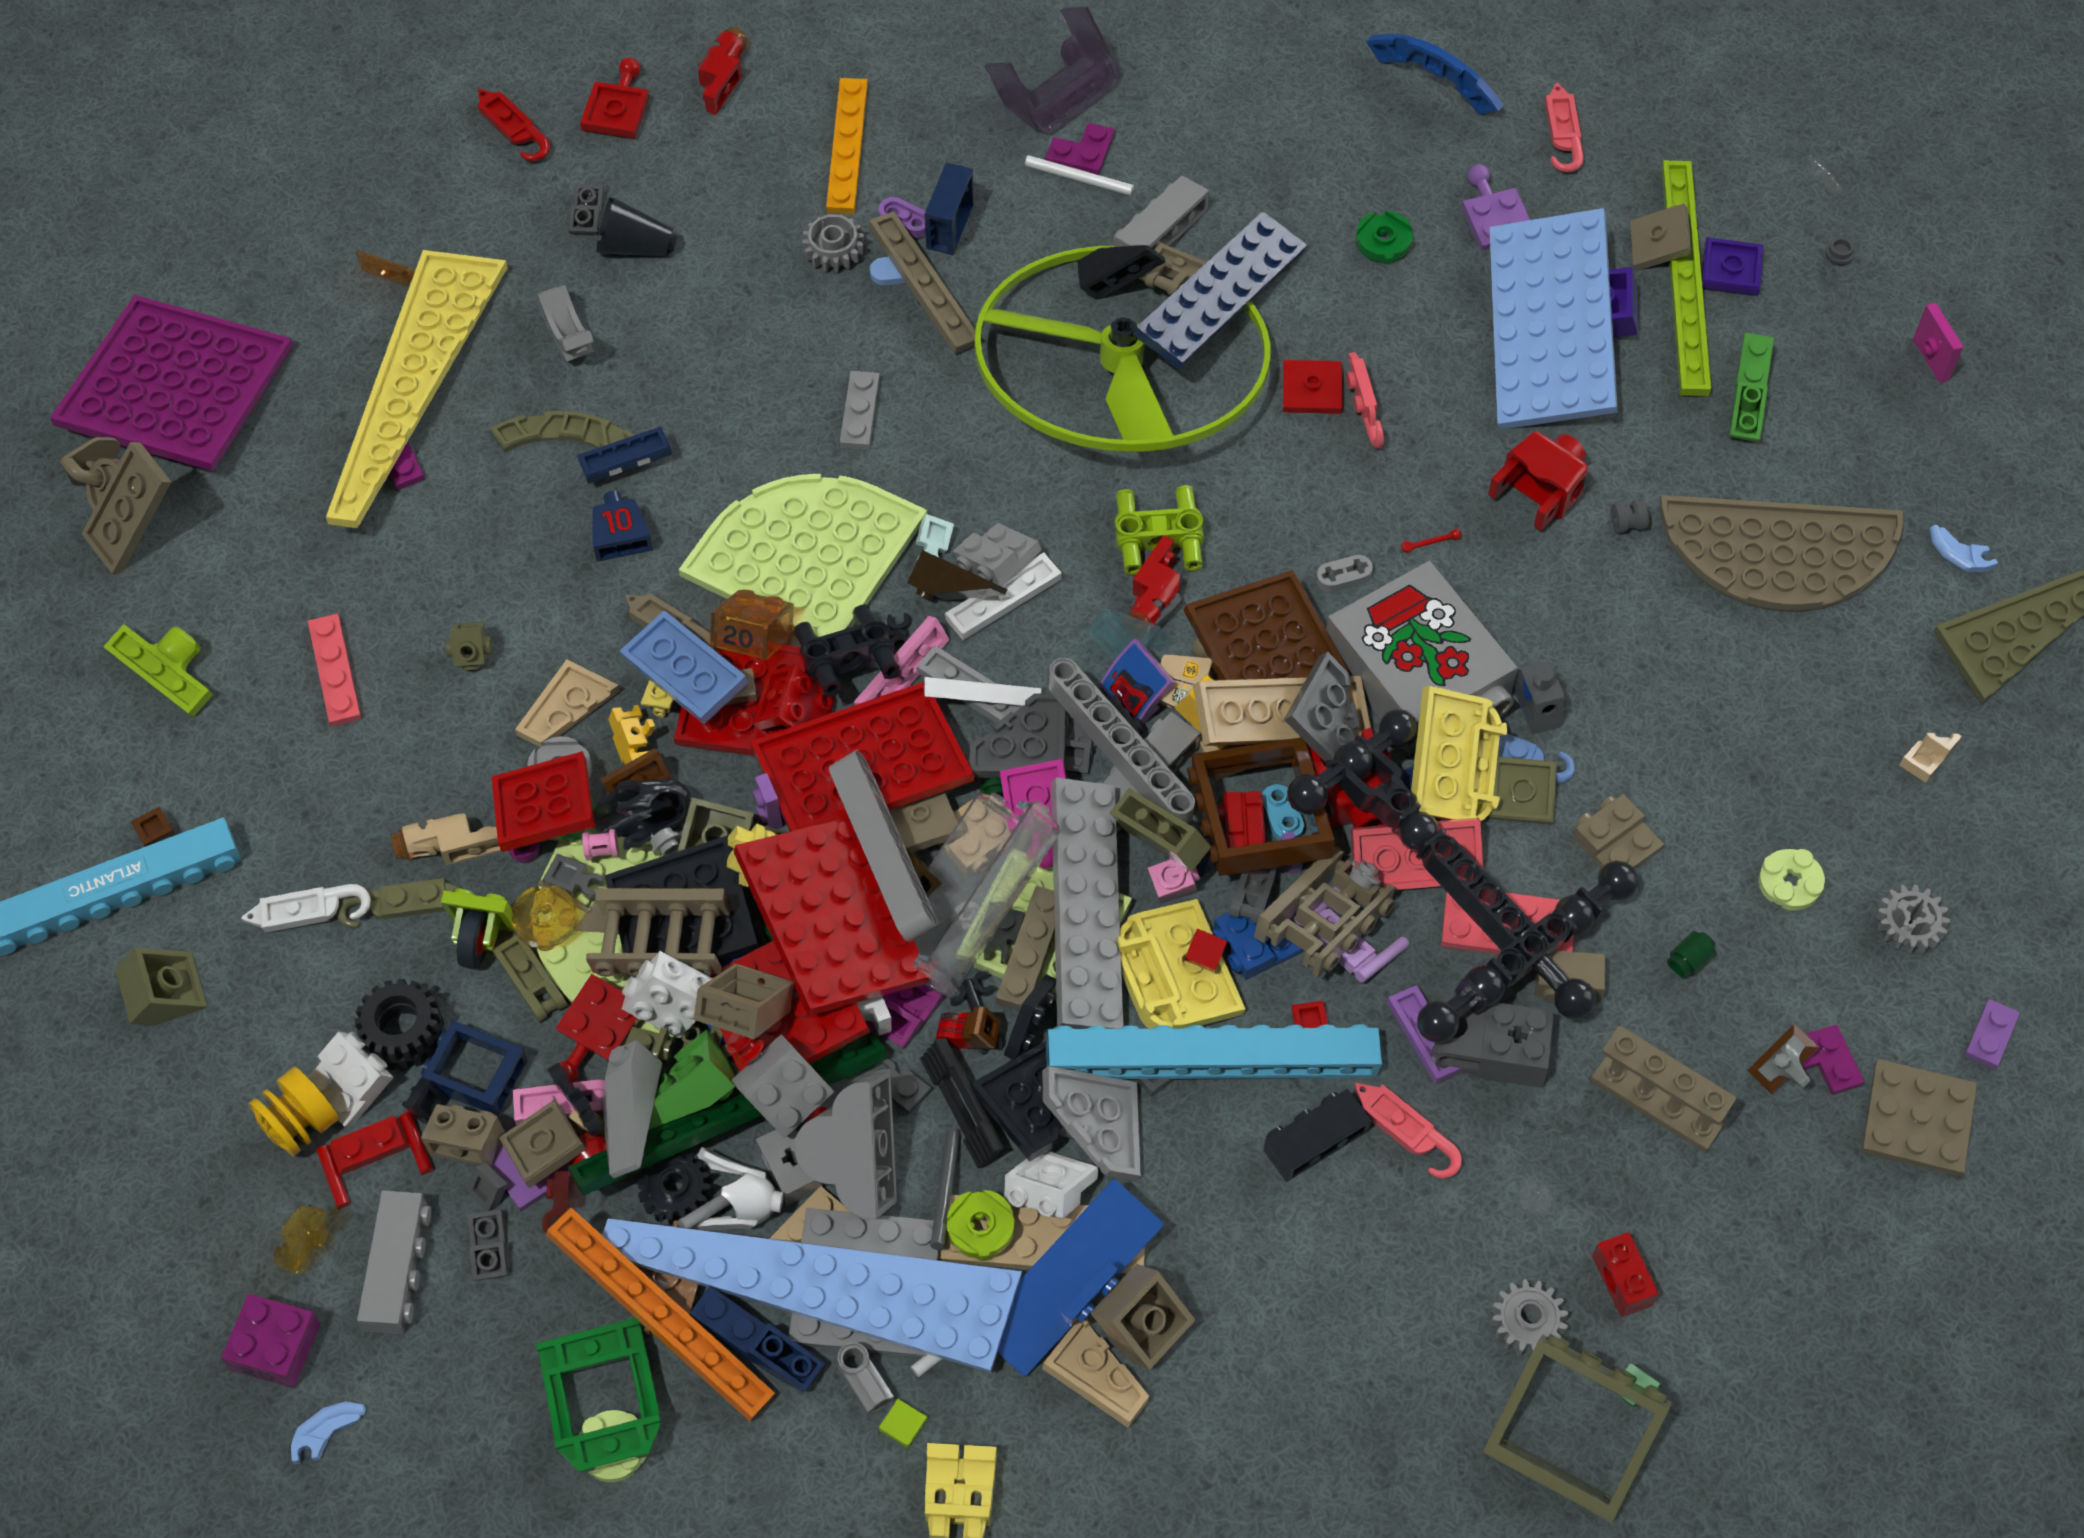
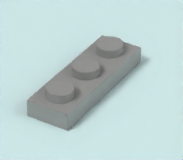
[840,371,880,450]

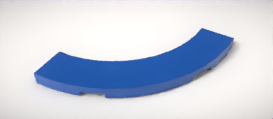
[1366,34,1503,115]

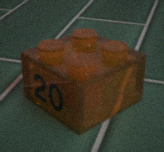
[710,589,794,660]

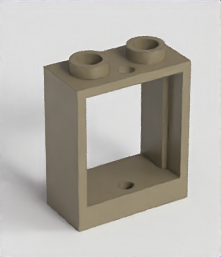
[694,963,794,1039]

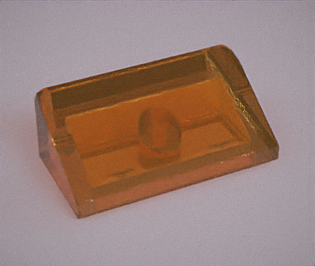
[356,250,415,287]

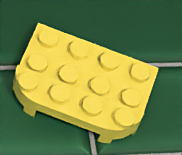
[1411,686,1507,821]
[1117,899,1245,1029]

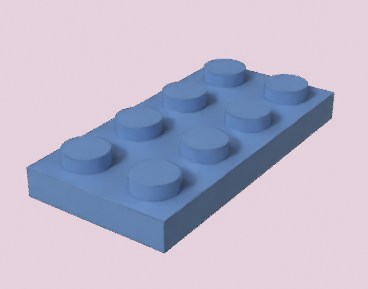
[619,610,749,724]

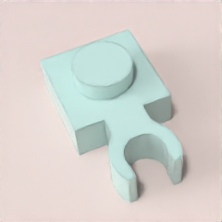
[916,514,954,560]

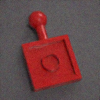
[580,57,649,139]
[555,973,641,1083]

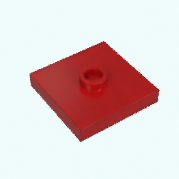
[1283,360,1342,414]

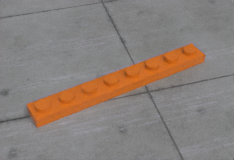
[546,1208,775,1422]

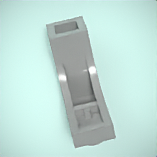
[535,285,594,362]

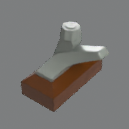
[1747,1023,1820,1095]

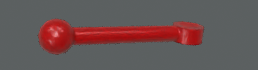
[1401,529,1462,553]

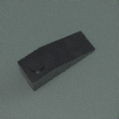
[1077,245,1165,299]

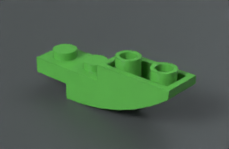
[1729,333,1774,442]

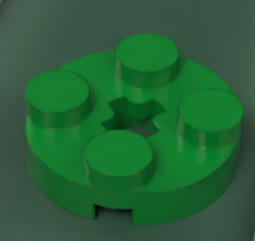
[1356,211,1413,264]

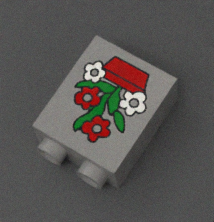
[1326,560,1518,755]

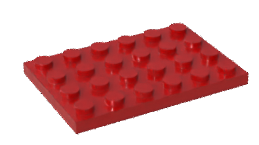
[750,681,974,832]
[734,818,931,1016]

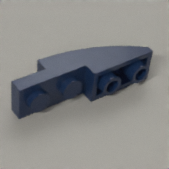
[689,1286,825,1393]

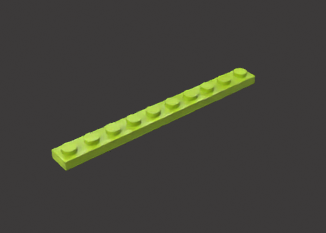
[1661,160,1711,396]

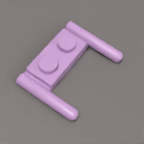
[1294,887,1410,983]

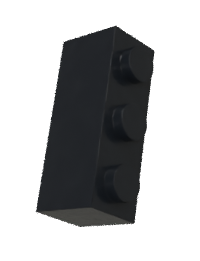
[1263,1089,1371,1183]

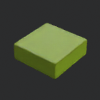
[879,1399,927,1449]

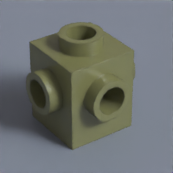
[446,621,492,670]

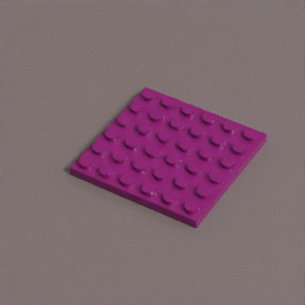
[50,295,293,471]

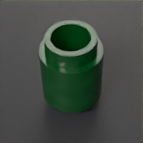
[1667,931,1716,979]

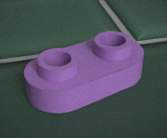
[878,197,926,238]

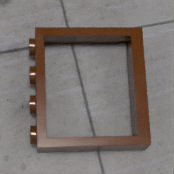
[1187,737,1334,876]

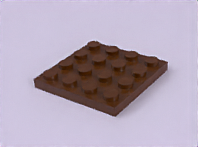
[1183,570,1349,680]

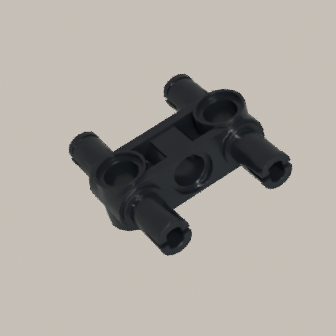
[794,604,900,697]

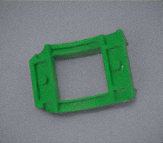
[536,1318,661,1473]

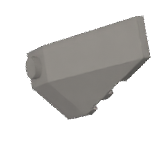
[601,1040,662,1178]

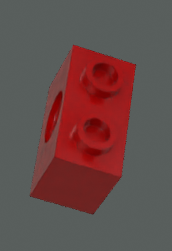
[1592,1232,1659,1318]

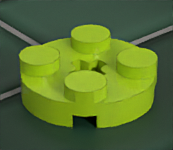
[947,1190,1015,1261]

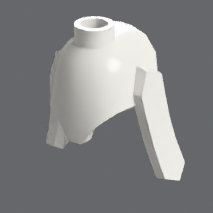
[691,1147,784,1231]

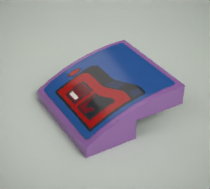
[1100,638,1177,726]

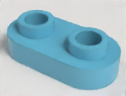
[1262,784,1304,840]

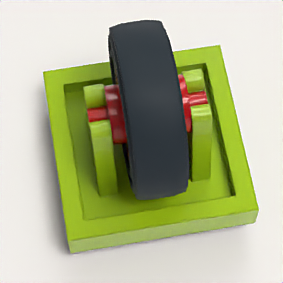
[440,889,519,969]

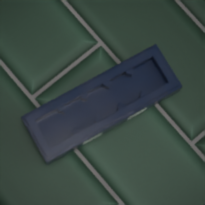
[577,426,672,484]

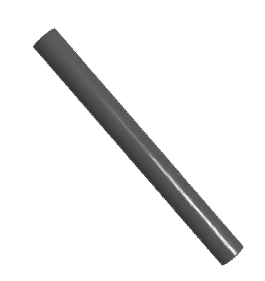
[930,1129,960,1250]

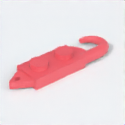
[1544,83,1584,173]
[1346,352,1384,449]
[1354,1083,1462,1179]

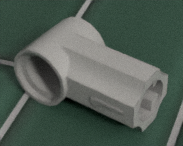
[837,1342,894,1415]

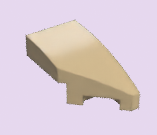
[1899,733,1962,783]

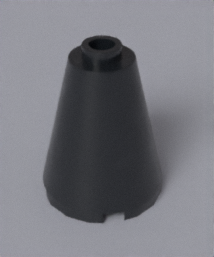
[596,197,677,256]

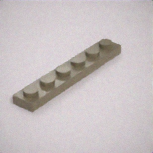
[868,211,975,354]

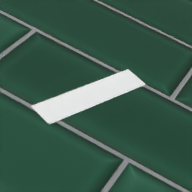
[925,677,1041,706]

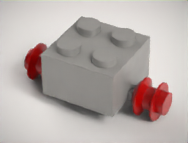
[727,1033,834,1138]

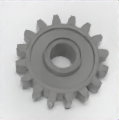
[802,214,865,272]
[1490,1279,1568,1356]

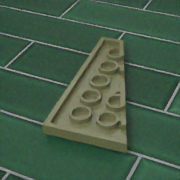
[1934,569,2084,705]

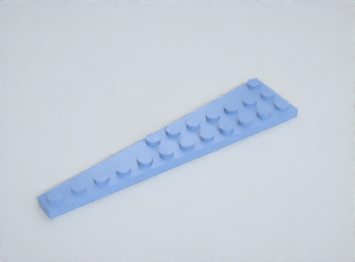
[602,1218,1022,1373]

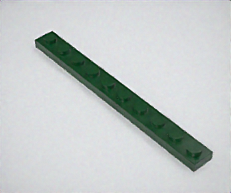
[568,1031,887,1196]

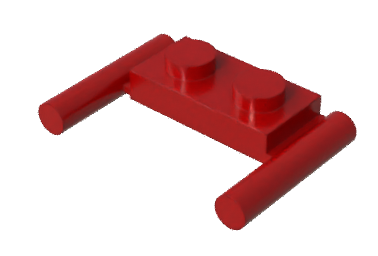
[316,1112,434,1210]

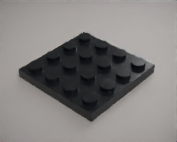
[604,835,760,978]

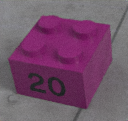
[221,1294,321,1388]

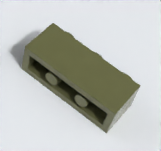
[1110,788,1211,872]

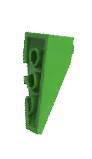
[648,1029,736,1130]

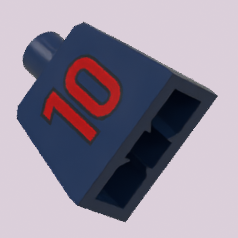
[593,491,653,562]

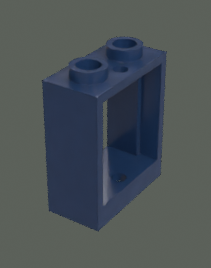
[924,163,974,255]
[421,1021,528,1117]

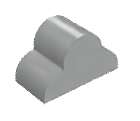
[794,1069,897,1218]

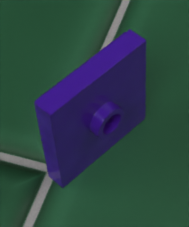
[1702,237,1764,296]

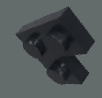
[1004,974,1057,1060]

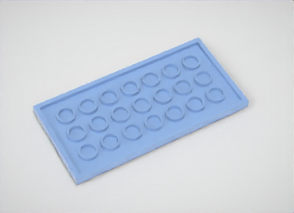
[1489,208,1618,428]

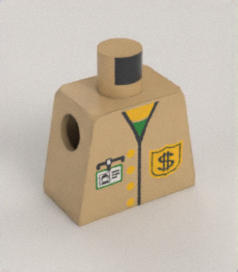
[1158,654,1215,712]

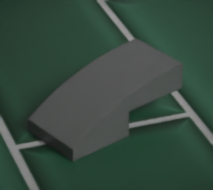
[1064,711,1093,774]

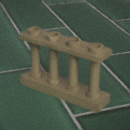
[586,888,731,977]
[1590,1026,1736,1153]

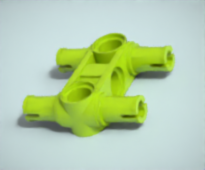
[1114,485,1204,575]

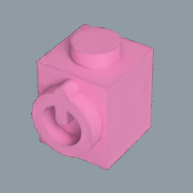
[1148,859,1200,903]

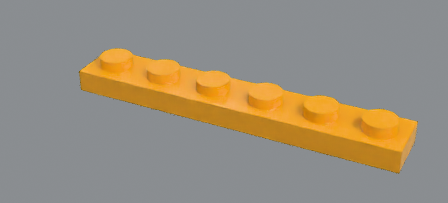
[826,78,868,214]

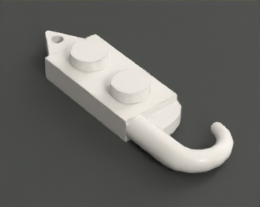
[241,884,371,933]

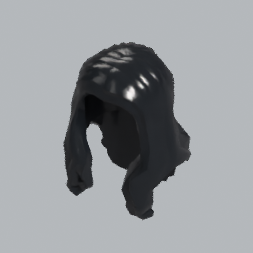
[593,779,691,851]

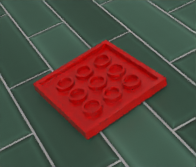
[674,635,816,756]
[709,941,871,1072]

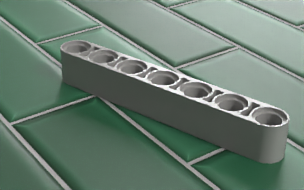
[1048,658,1195,825]
[829,750,938,942]

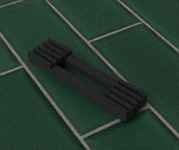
[920,1038,1004,1168]

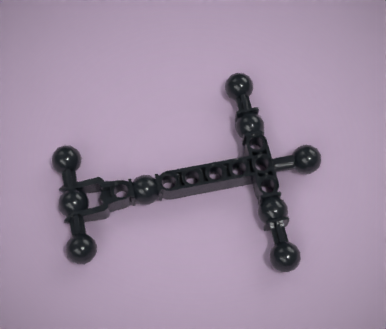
[1287,709,1638,1043]

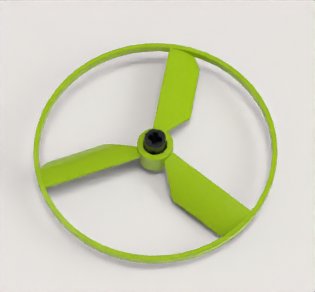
[974,246,1270,452]

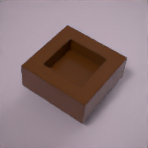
[131,807,175,847]

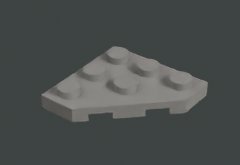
[1042,1066,1141,1180]

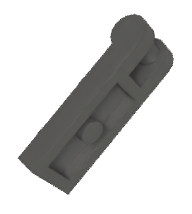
[1229,867,1278,924]

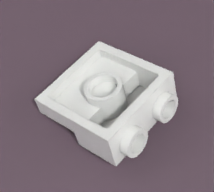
[308,1031,394,1127]
[1004,1151,1098,1218]

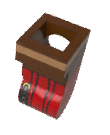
[935,1007,1001,1049]

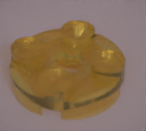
[512,885,579,951]
[273,1204,329,1274]

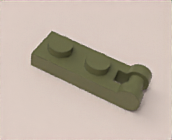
[493,933,567,1023]

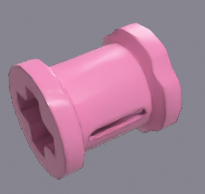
[582,829,619,861]

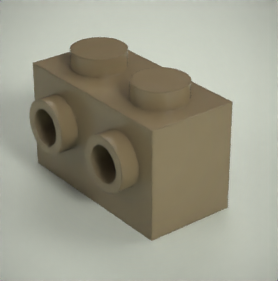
[421,1104,505,1167]

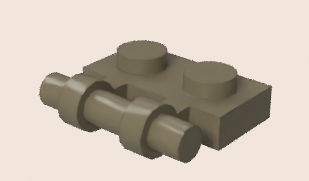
[1138,243,1207,296]

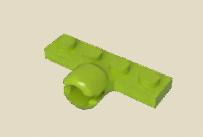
[103,624,214,718]

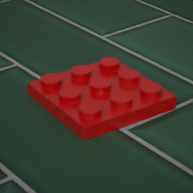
[491,751,595,852]

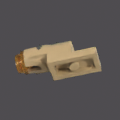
[391,811,501,865]

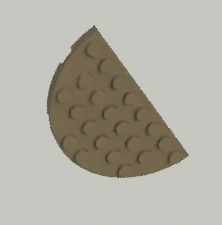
[1659,495,1903,611]

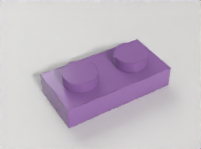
[752,773,783,829]
[1964,999,2020,1070]

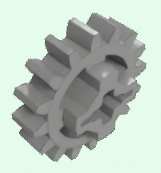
[1876,884,1950,954]

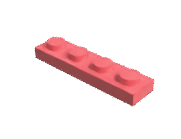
[308,613,361,727]

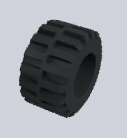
[355,979,444,1070]

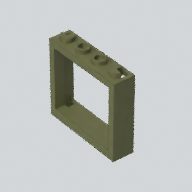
[1483,1334,1672,1522]

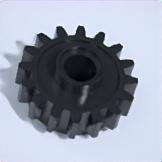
[637,1152,713,1225]

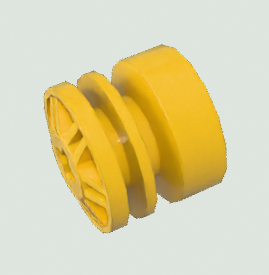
[248,1066,339,1157]

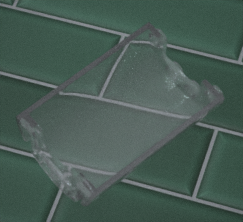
[912,792,1061,998]

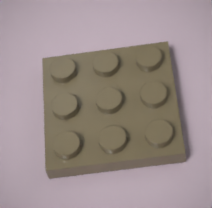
[1861,1059,1977,1177]

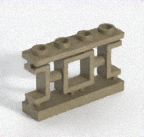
[1254,846,1396,978]

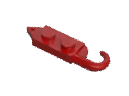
[477,89,550,161]

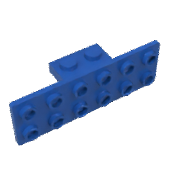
[997,1179,1163,1377]

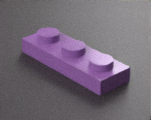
[1386,985,1463,1084]

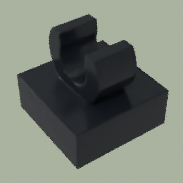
[402,1078,448,1125]

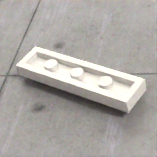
[945,552,1062,640]

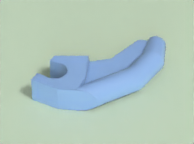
[1930,525,1998,572]
[291,1401,366,1465]

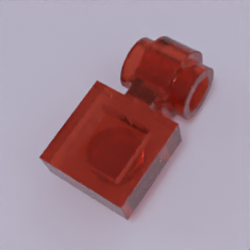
[541,1171,569,1234]

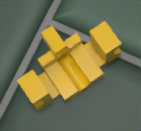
[608,705,655,765]

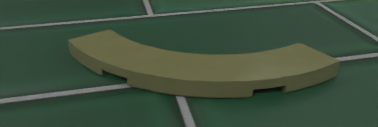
[489,411,634,452]

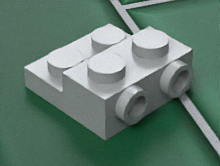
[953,523,1042,586]

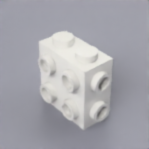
[622,951,713,1038]

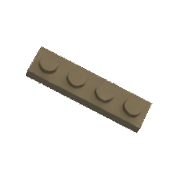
[996,886,1055,1010]

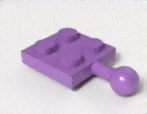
[1461,164,1530,251]

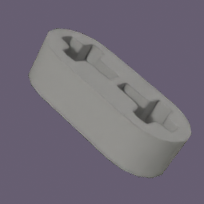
[1316,555,1373,592]

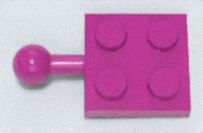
[1000,759,1066,870]

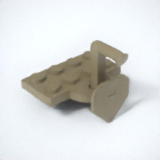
[60,437,171,574]

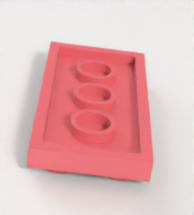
[1351,817,1483,890]
[1441,892,1574,954]

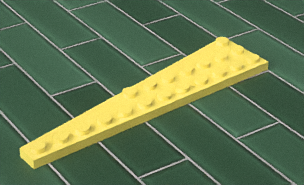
[326,250,508,528]

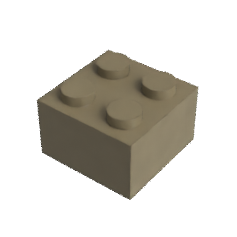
[1091,1264,1195,1370]

